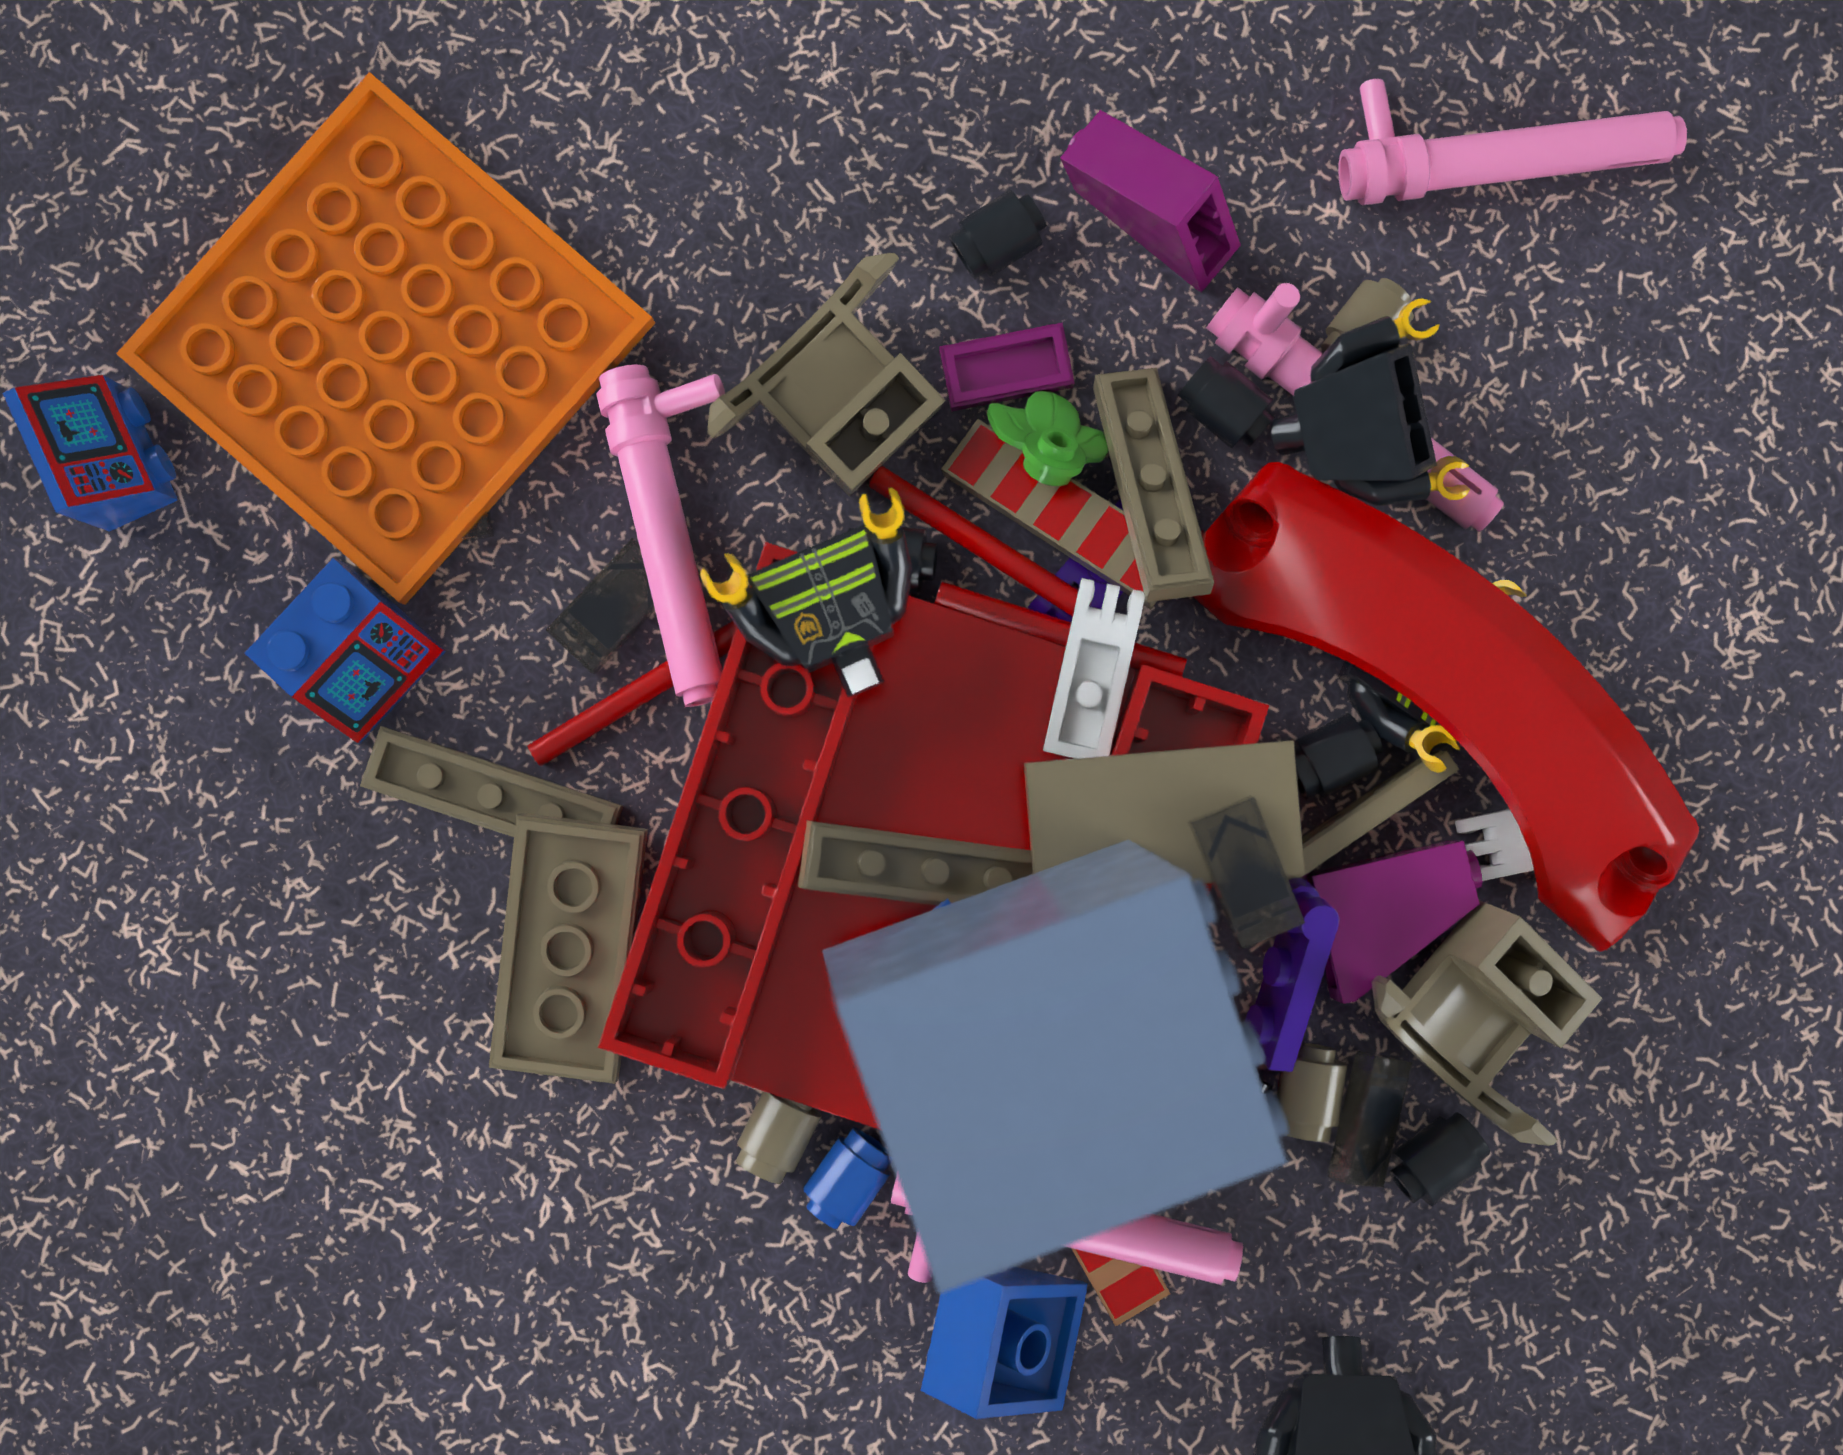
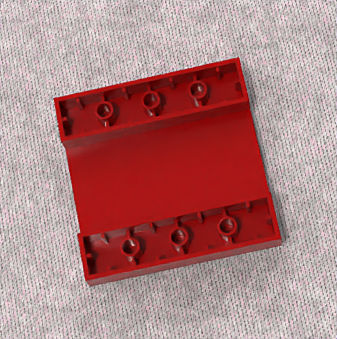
[598,542,1270,1130]

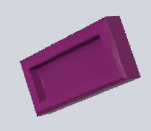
[939,323,1075,412]

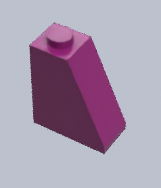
[1060,110,1241,293]
[1301,840,1482,1004]

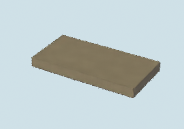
[1024,740,1305,884]
[489,813,648,1084]

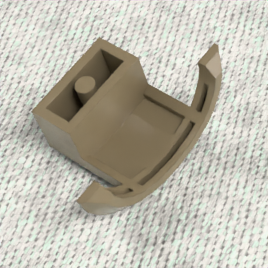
[707,253,945,497]
[1372,900,1603,1146]

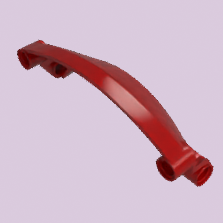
[1192,462,1699,952]

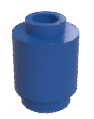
[803,1127,892,1229]

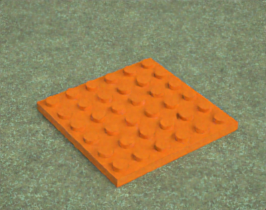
[116,72,655,605]

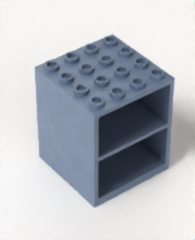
[822,839,1288,1294]

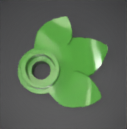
[987,391,1108,486]

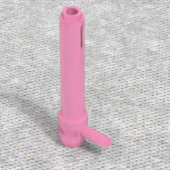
[1338,79,1687,205]
[1206,283,1504,532]
[596,364,725,707]
[891,1176,1243,1285]

